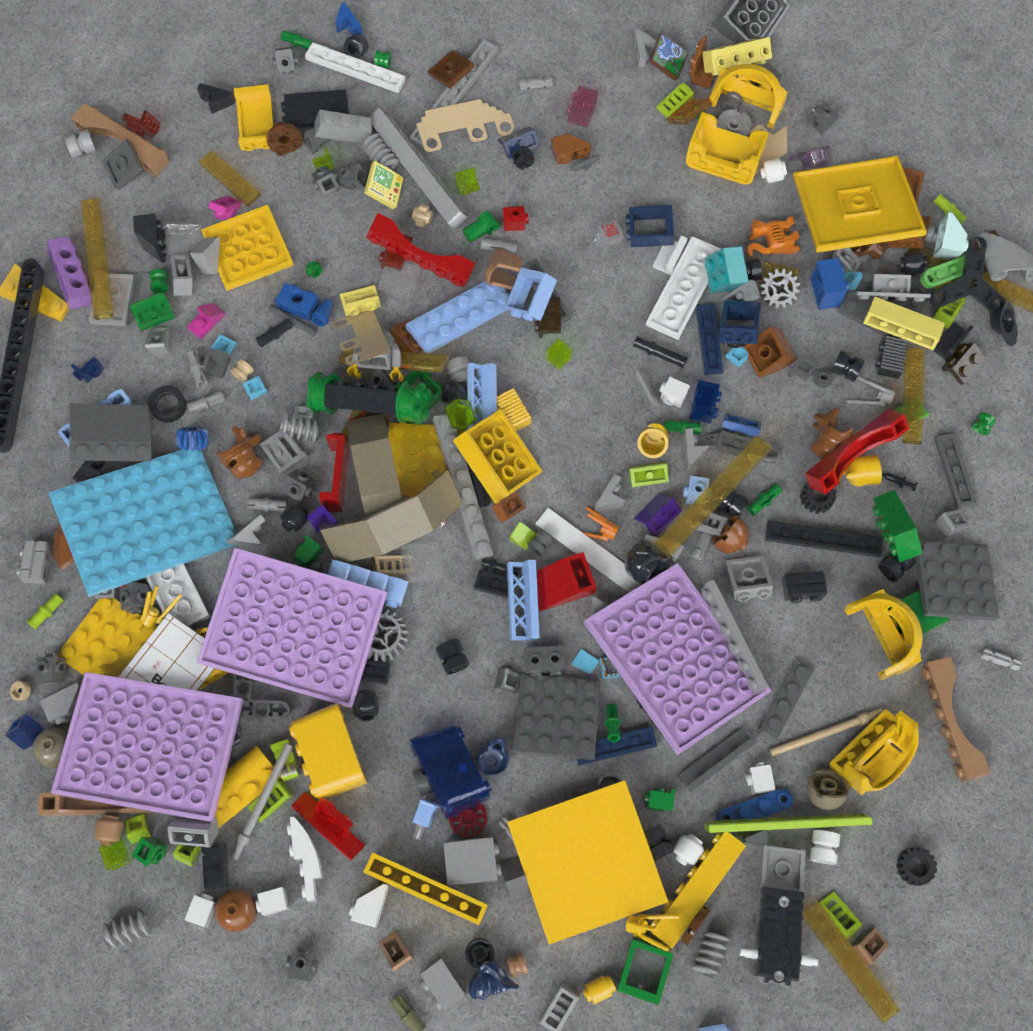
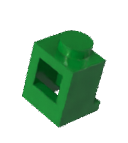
[293,535,323,569]
[644,788,675,812]
[132,837,168,867]

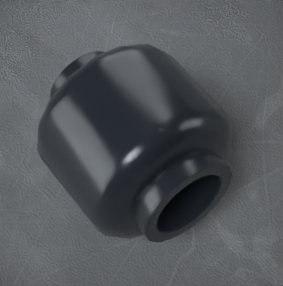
[344,34,369,58]
[900,250,928,275]
[280,503,309,532]
[353,690,379,721]

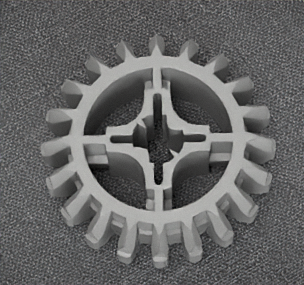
[368,609,409,662]

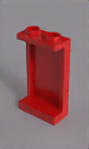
[319,432,349,512]

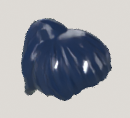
[477,736,509,776]
[468,960,519,1000]

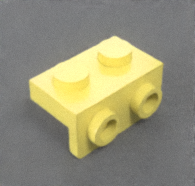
[340,285,381,316]

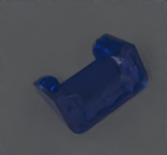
[409,724,492,820]

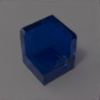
[5,714,44,750]

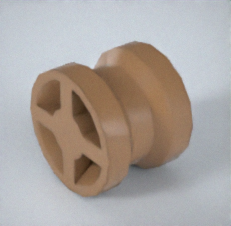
[506,953,528,978]

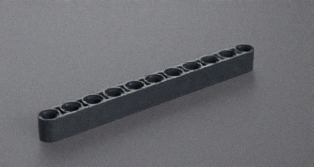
[0,258,45,453]

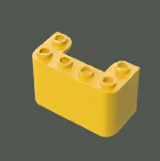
[288,703,368,800]

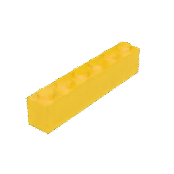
[650,832,746,949]
[364,852,488,926]

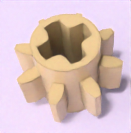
[412,204,433,228]

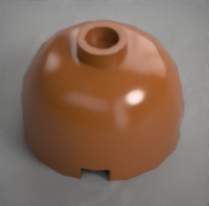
[712,515,749,554]
[215,889,257,932]

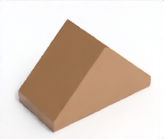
[850,927,889,965]
[378,931,414,971]

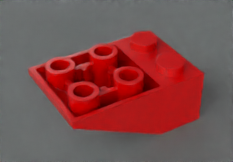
[536,552,597,612]

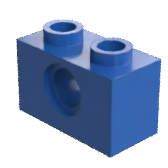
[275,283,320,321]

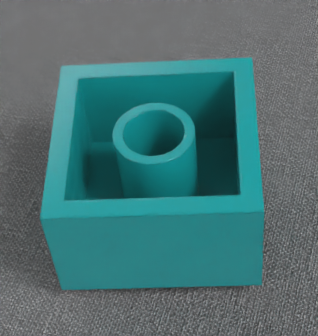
[704,246,749,294]

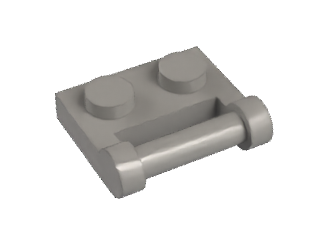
[259,430,309,475]

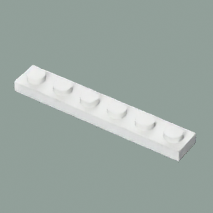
[305,42,406,93]

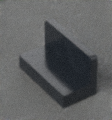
[933,323,974,360]

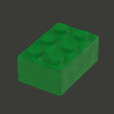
[872,490,922,562]

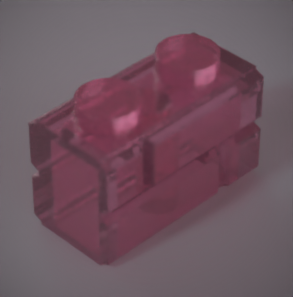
[566,86,598,128]

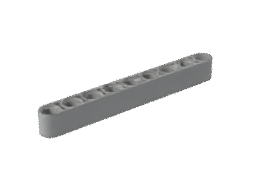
[369,105,468,229]

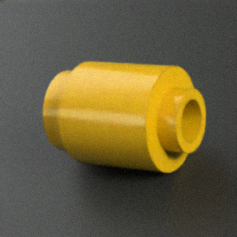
[583,975,616,1005]

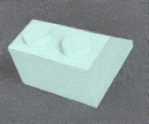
[933,212,969,260]

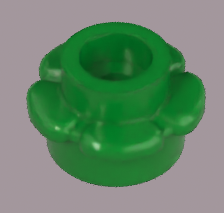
[306,261,323,278]

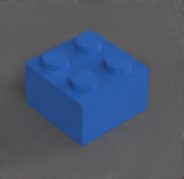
[810,258,849,310]

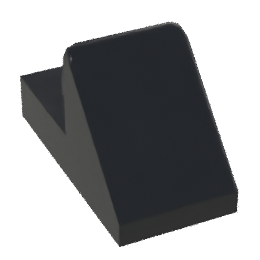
[197,83,235,114]
[72,461,105,483]

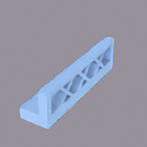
[467,363,497,429]
[507,560,539,641]

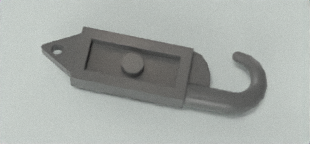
[706,430,781,463]

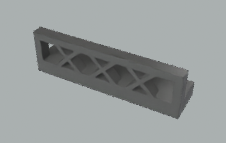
[678,728,757,792]

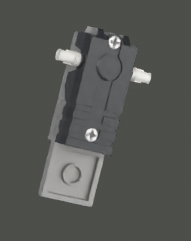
[739,845,818,987]

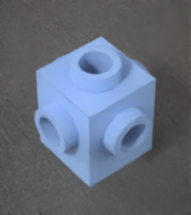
[683,476,712,507]

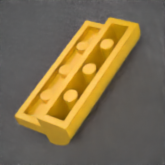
[215,745,281,829]

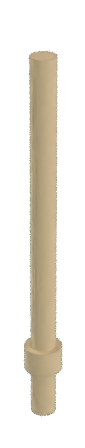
[769,709,882,757]

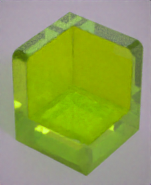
[312,147,334,171]
[455,167,480,196]
[546,338,572,371]
[445,399,477,430]
[99,840,131,872]

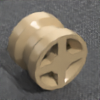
[230,359,254,382]

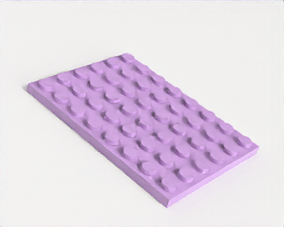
[197,548,388,708]
[583,563,771,755]
[51,672,243,822]

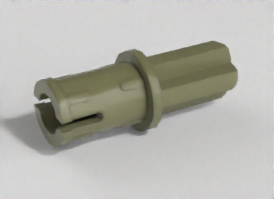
[390,995,426,1031]

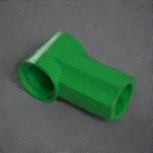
[462,211,500,243]

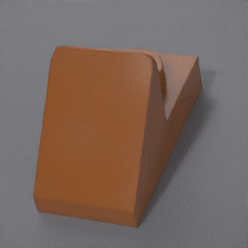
[492,492,526,523]

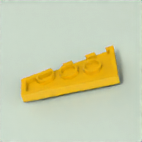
[0,264,69,322]

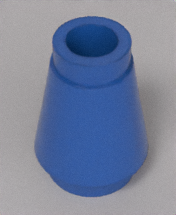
[312,299,333,327]

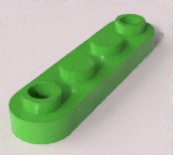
[920,255,965,288]

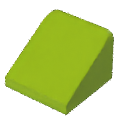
[510,522,536,550]
[125,813,151,844]

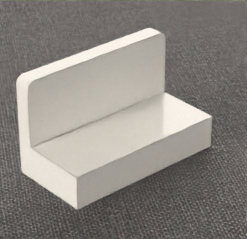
[653,236,688,275]

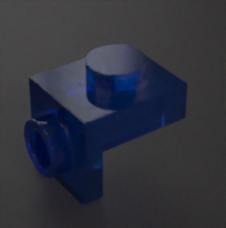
[71,357,104,383]

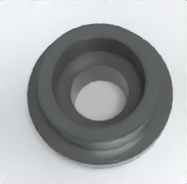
[814,370,833,388]

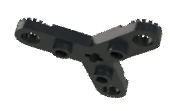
[930,237,1007,312]

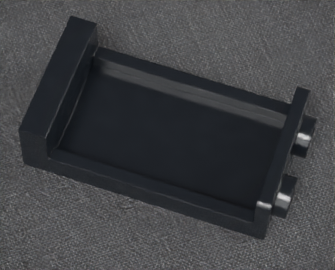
[281,89,349,127]

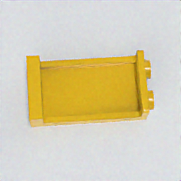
[234,84,274,151]

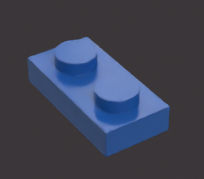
[722,413,761,436]

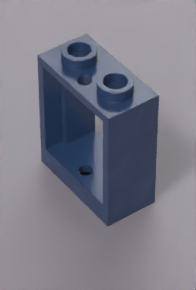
[626,205,674,248]
[720,300,761,344]

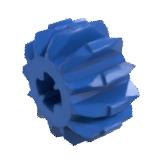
[176,426,209,451]

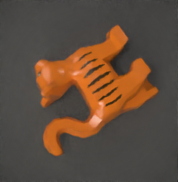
[746,216,800,257]

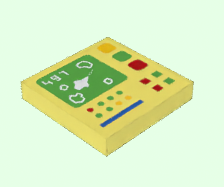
[364,161,404,209]

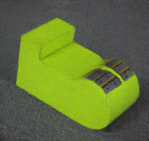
[270,739,300,781]

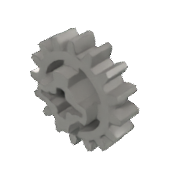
[761,268,800,308]

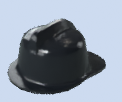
[989,302,1018,346]

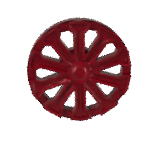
[449,799,487,838]

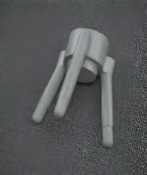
[846,376,895,407]

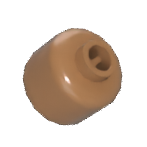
[94,814,124,846]

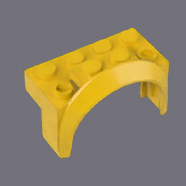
[708,64,787,129]
[844,589,922,680]
[830,709,919,796]

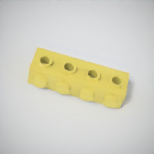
[702,37,772,76]
[863,297,945,350]

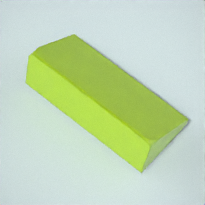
[628,461,669,487]

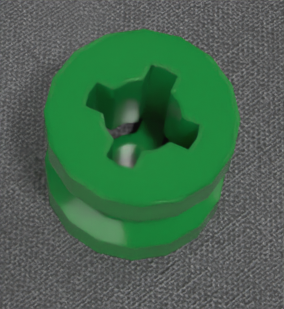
[374,50,391,69]
[972,412,996,436]

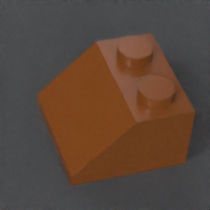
[743,326,797,378]

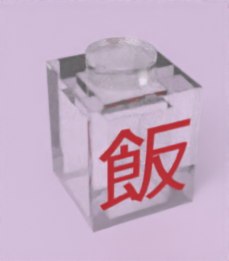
[594,220,623,250]

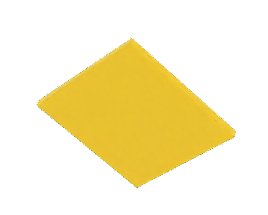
[793,156,927,253]
[507,780,668,944]

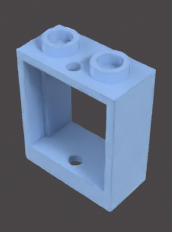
[505,268,557,322]

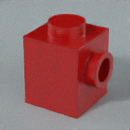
[503,206,529,231]

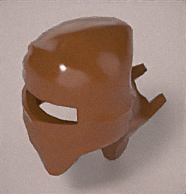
[810,408,854,460]
[216,426,264,479]

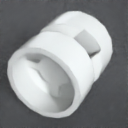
[810,830,841,865]

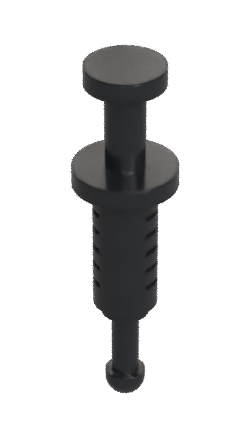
[882,473,918,492]

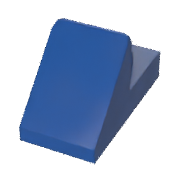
[335,2,363,35]

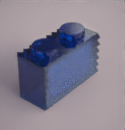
[689,380,722,424]

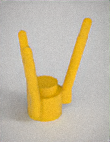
[140,585,182,627]
[626,913,680,951]

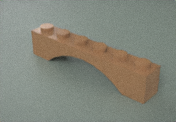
[71,103,170,178]
[922,657,990,782]
[38,793,157,817]

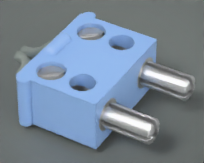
[412,791,439,840]

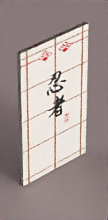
[118,614,215,691]

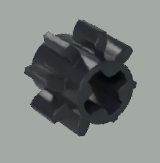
[512,146,534,170]

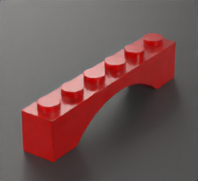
[366,213,476,287]
[805,408,910,494]

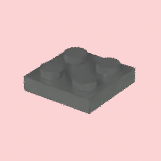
[102,139,143,190]

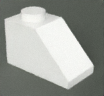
[349,884,389,928]

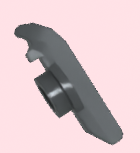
[570,156,600,171]

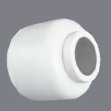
[760,158,787,183]
[673,833,704,866]

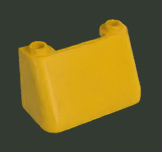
[686,112,769,185]

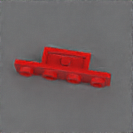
[291,792,365,861]

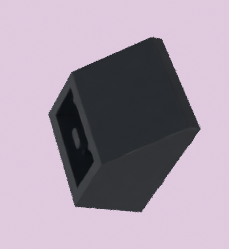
[133,213,168,263]

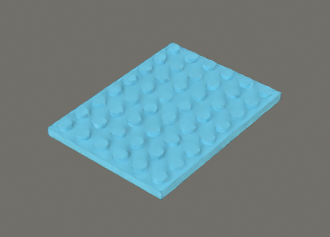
[48,449,236,597]

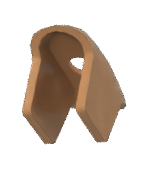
[484,247,523,290]

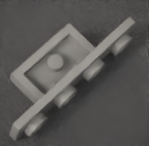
[854,274,931,302]

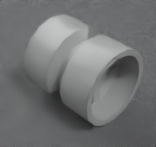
[64,129,97,158]
[445,357,469,387]

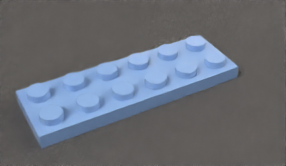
[406,281,510,355]

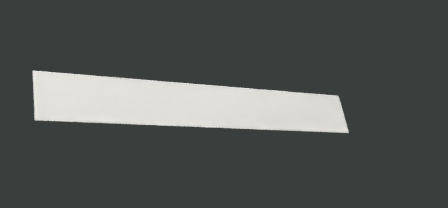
[536,508,643,593]

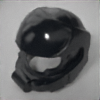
[625,544,670,584]

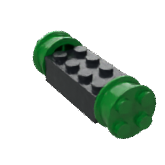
[306,372,431,425]

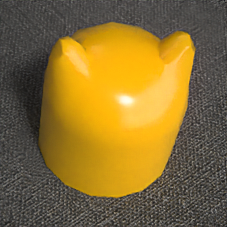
[638,423,669,458]
[843,454,882,487]

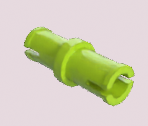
[933,194,967,224]
[26,593,64,630]

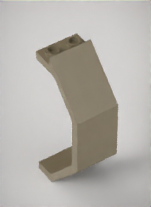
[346,413,413,551]
[319,470,463,563]

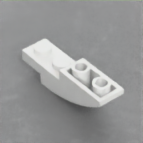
[287,817,324,902]

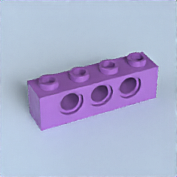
[47,237,94,310]

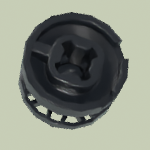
[465,938,495,969]

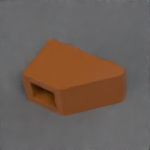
[550,133,591,165]

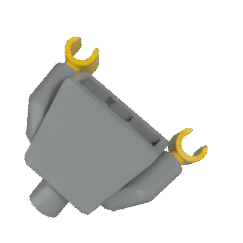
[347,331,403,382]

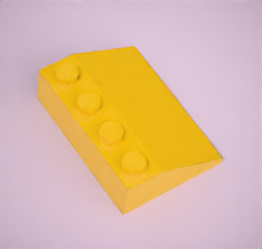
[453,409,543,504]

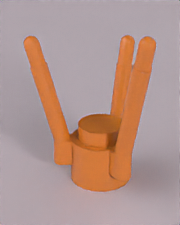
[581,506,619,542]

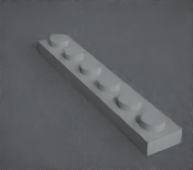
[702,580,768,695]

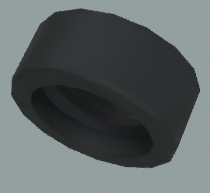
[148,386,186,423]

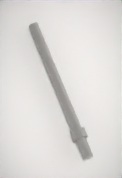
[231,743,293,860]

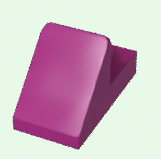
[209,195,242,221]
[187,303,226,340]

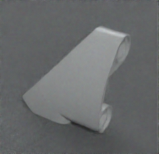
[976,232,1033,281]

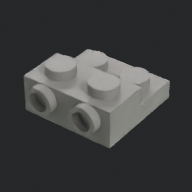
[725,555,773,602]

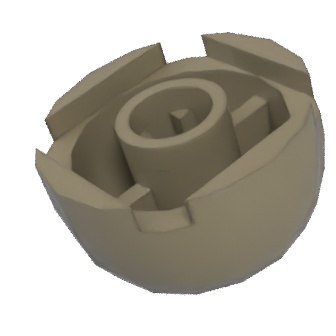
[32,727,68,769]
[807,769,850,810]

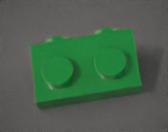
[129,292,175,332]

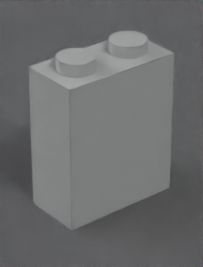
[443,837,501,887]

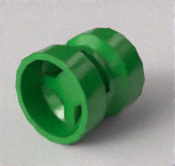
[149,269,169,293]

